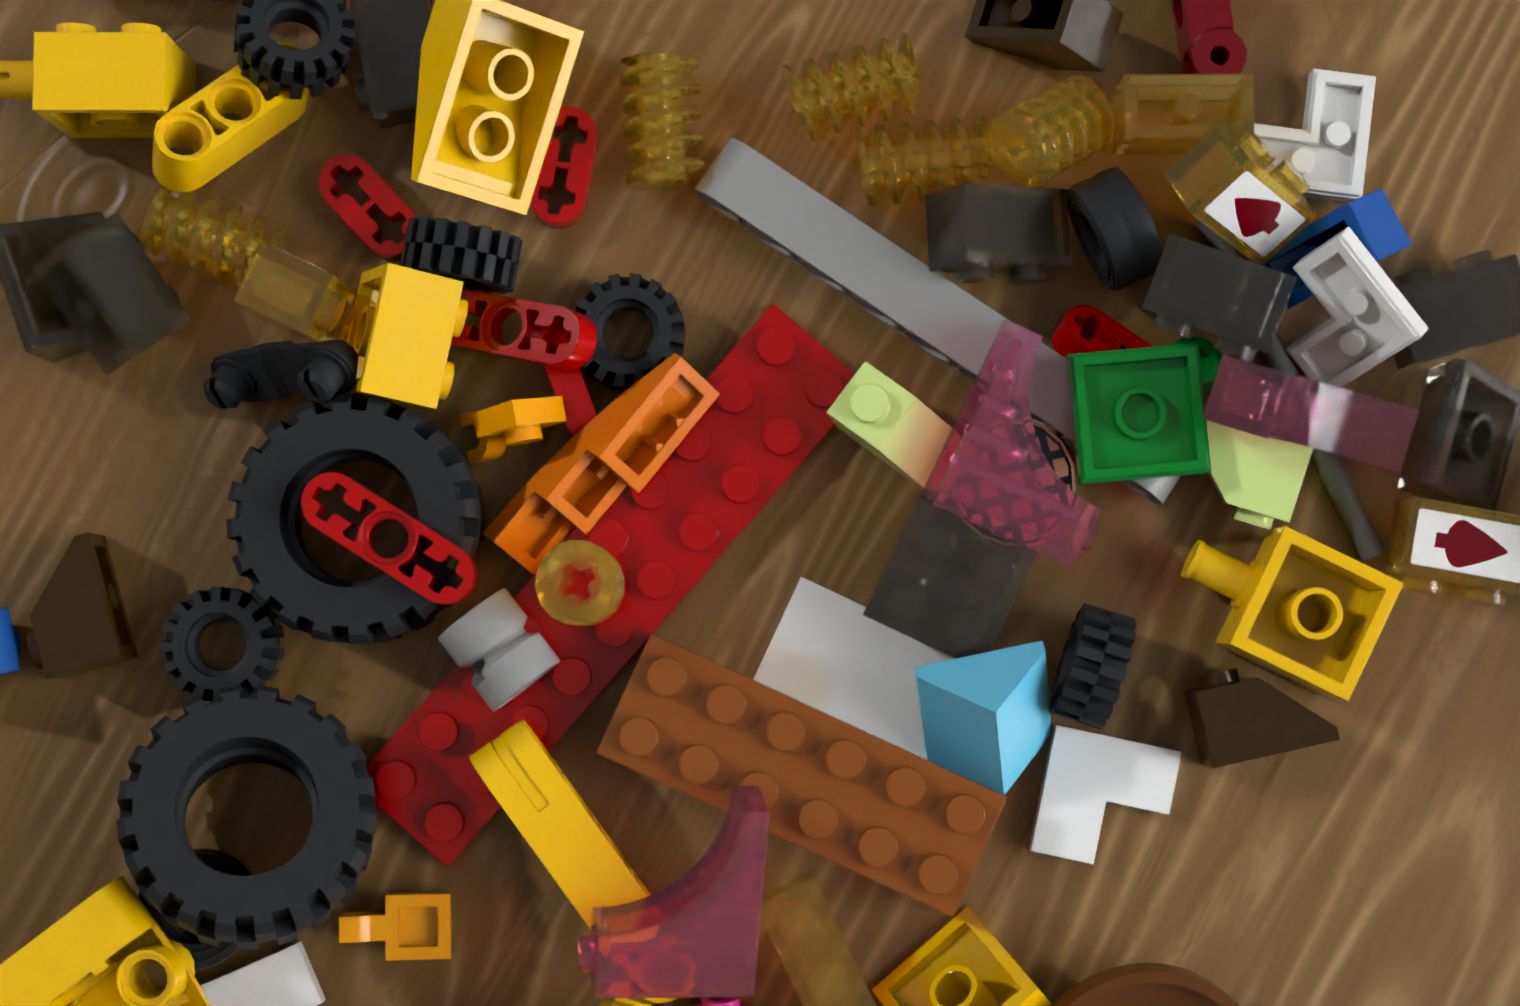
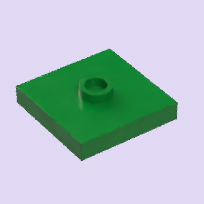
[1066,343,1212,485]

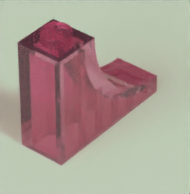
[921,320,1100,568]
[1202,354,1420,472]
[578,786,770,998]

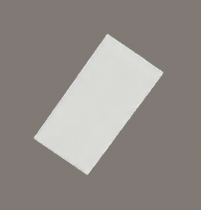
[753,577,970,759]

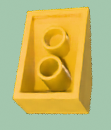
[411,0,584,215]

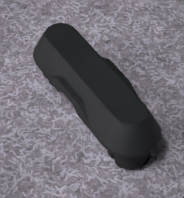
[203,340,358,409]

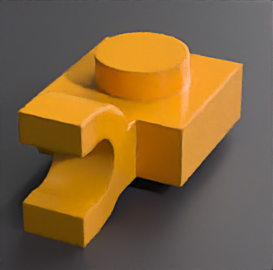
[460,396,567,464]
[339,891,452,961]

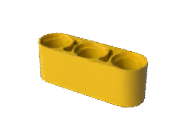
[152,42,310,192]

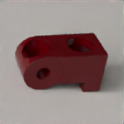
[1170,0,1247,93]

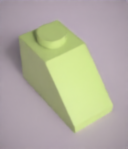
[826,361,976,500]
[1206,416,1313,530]

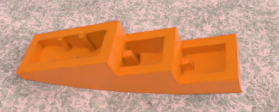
[483,353,720,575]

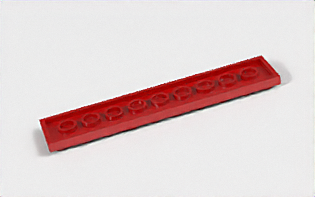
[366,304,855,867]

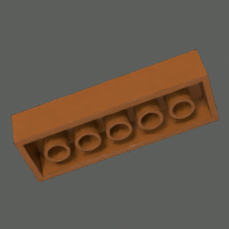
[596,634,1008,917]

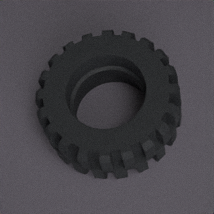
[226,394,485,644]
[116,685,376,950]

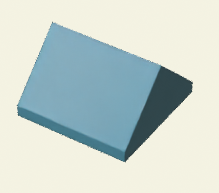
[914,641,1052,795]

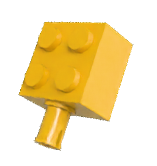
[0,22,196,138]
[1181,526,1404,701]

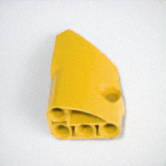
[0,876,211,1006]

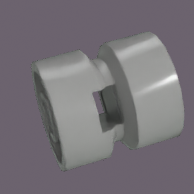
[438,588,561,712]

